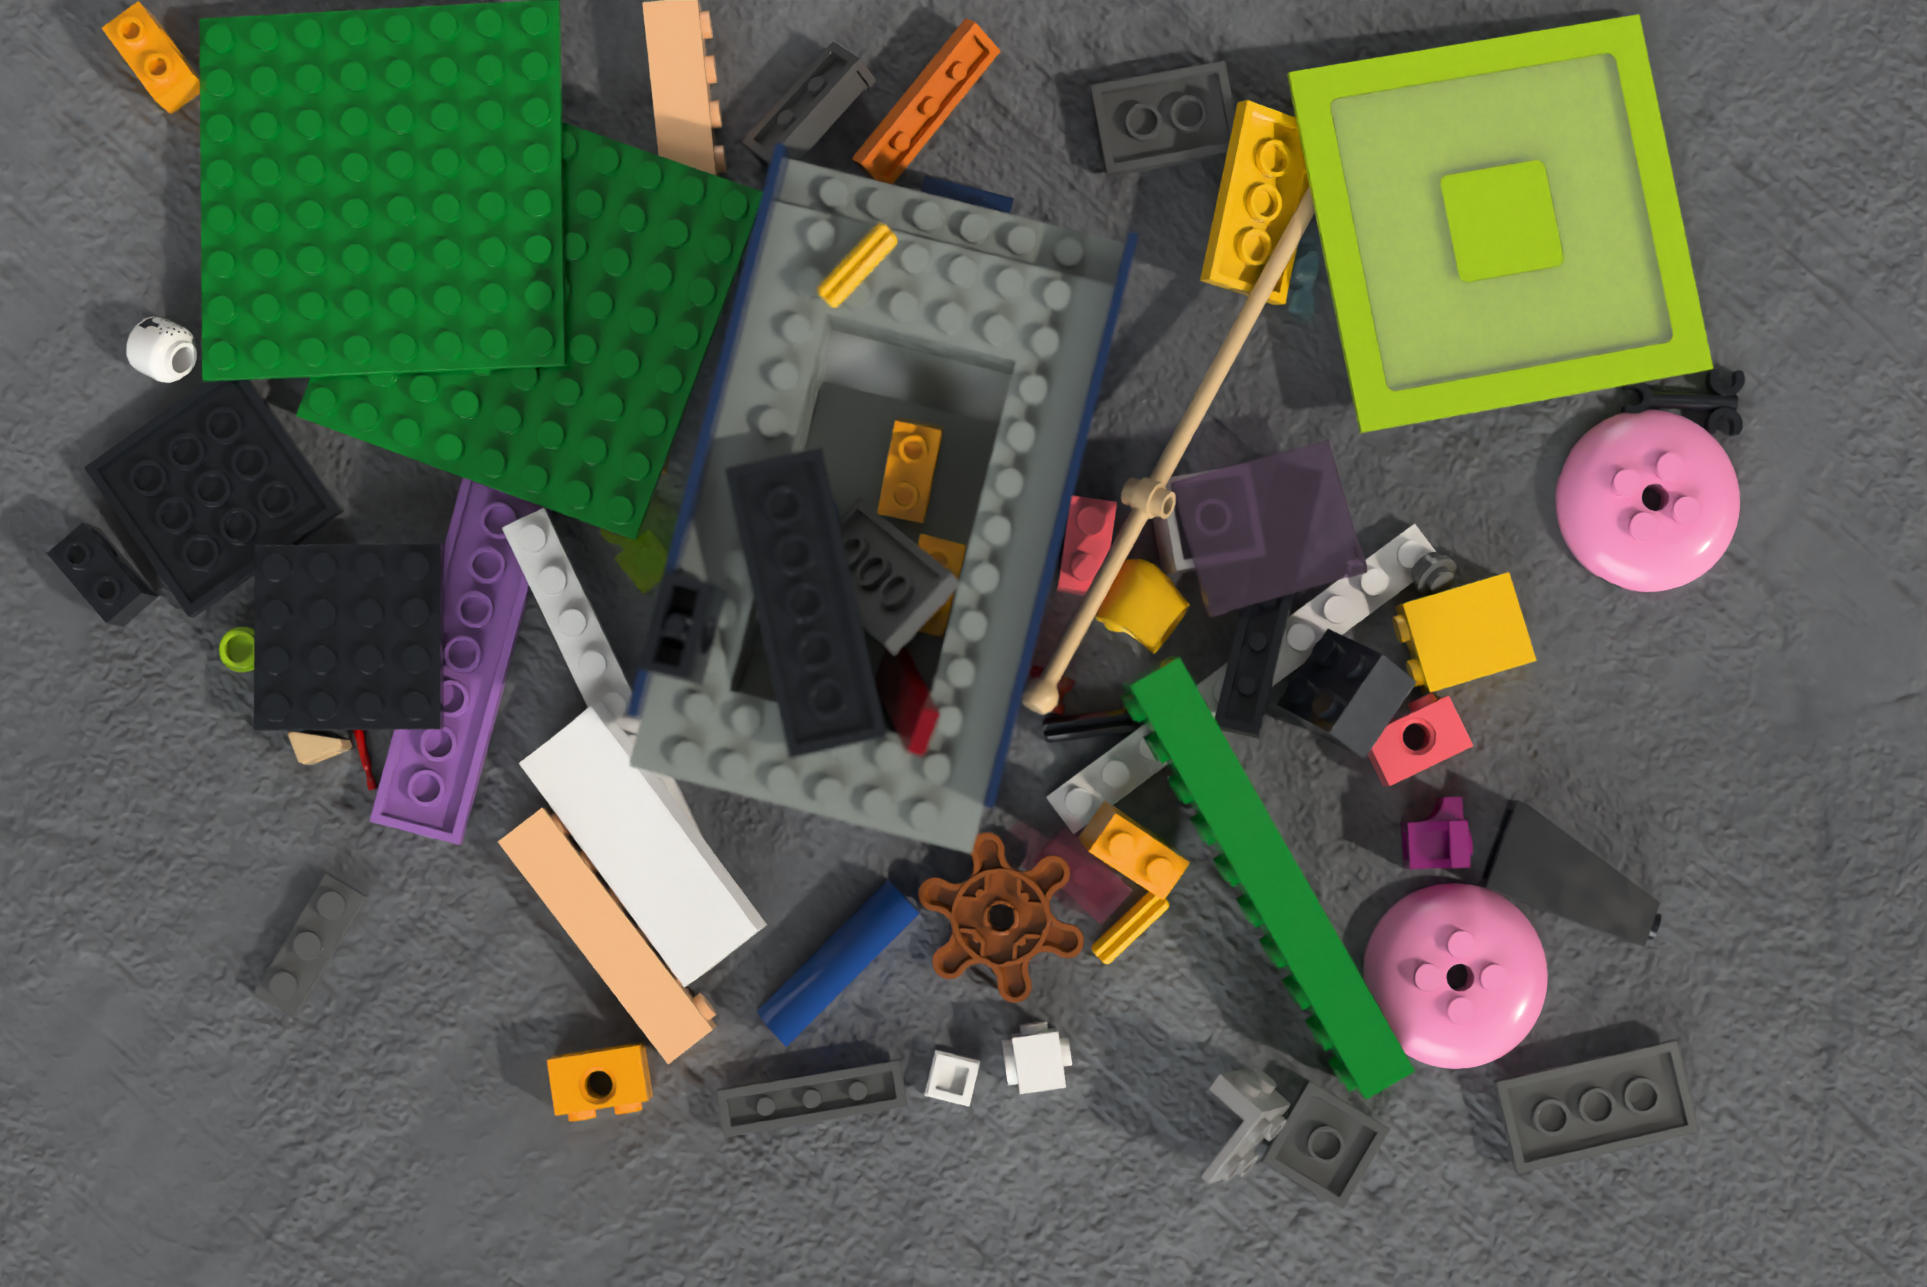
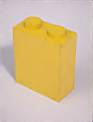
[1392,572,1537,694]

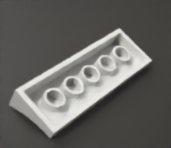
[519,701,767,988]

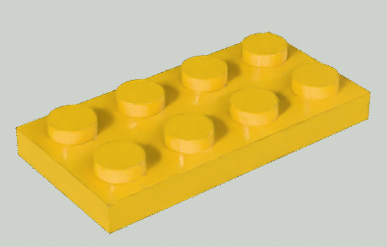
[1200,100,1309,305]

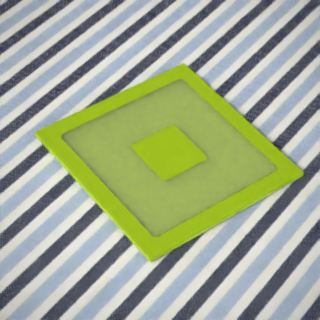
[1287,14,1713,434]

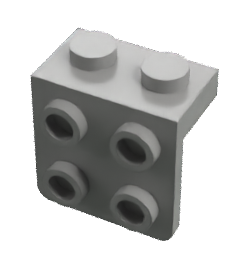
[1201,1068,1291,1184]

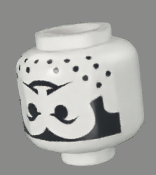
[126,316,197,383]

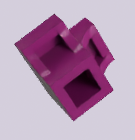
[1400,797,1473,869]

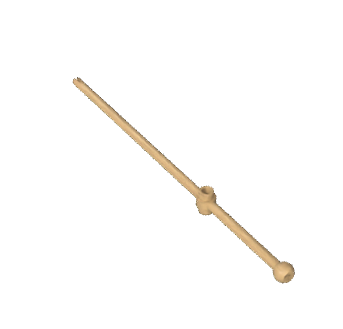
[1022,187,1315,714]

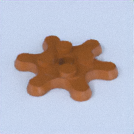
[918,832,1084,1003]

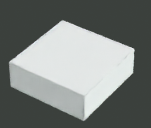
[924,1049,980,1106]

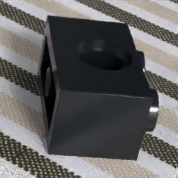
[639,571,727,685]

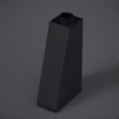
[1478,800,1661,947]

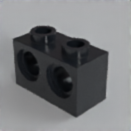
[47,523,158,627]

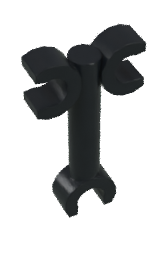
[1621,369,1745,437]

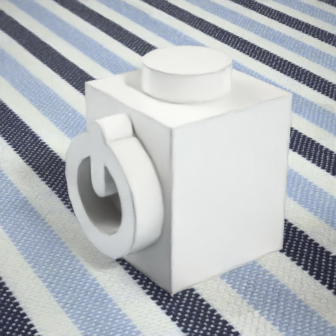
[1002,1021,1072,1094]

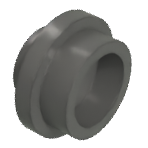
[1411,552,1457,596]

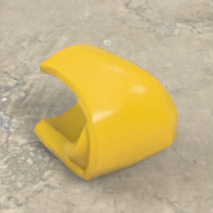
[1094,559,1190,654]

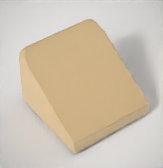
[288,731,353,765]

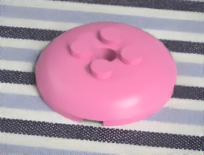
[1555,409,1740,592]
[1363,883,1548,1069]

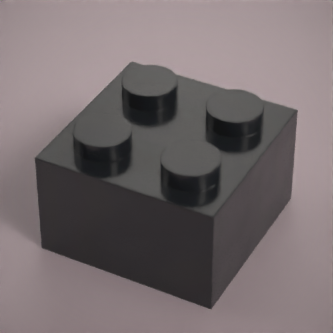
[1276,629,1416,759]

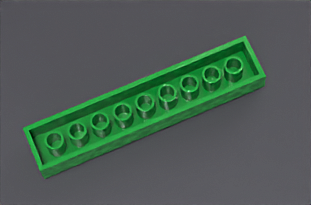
[1120,656,1415,1100]

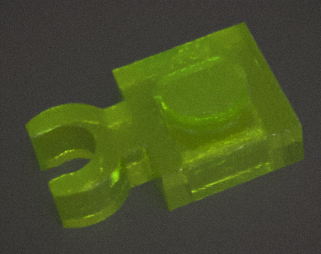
[600,528,669,595]

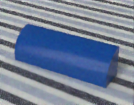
[757,879,920,1047]

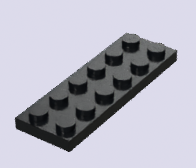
[725,447,887,759]

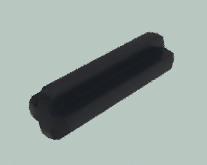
[1042,708,1133,743]

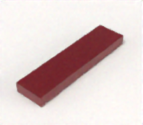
[875,645,940,757]

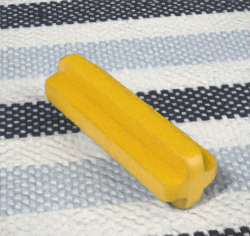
[817,223,898,308]
[1091,892,1170,964]

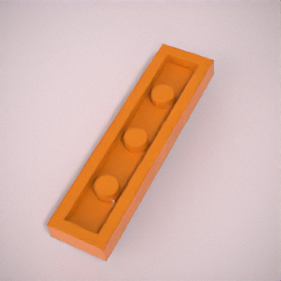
[852,18,1001,185]

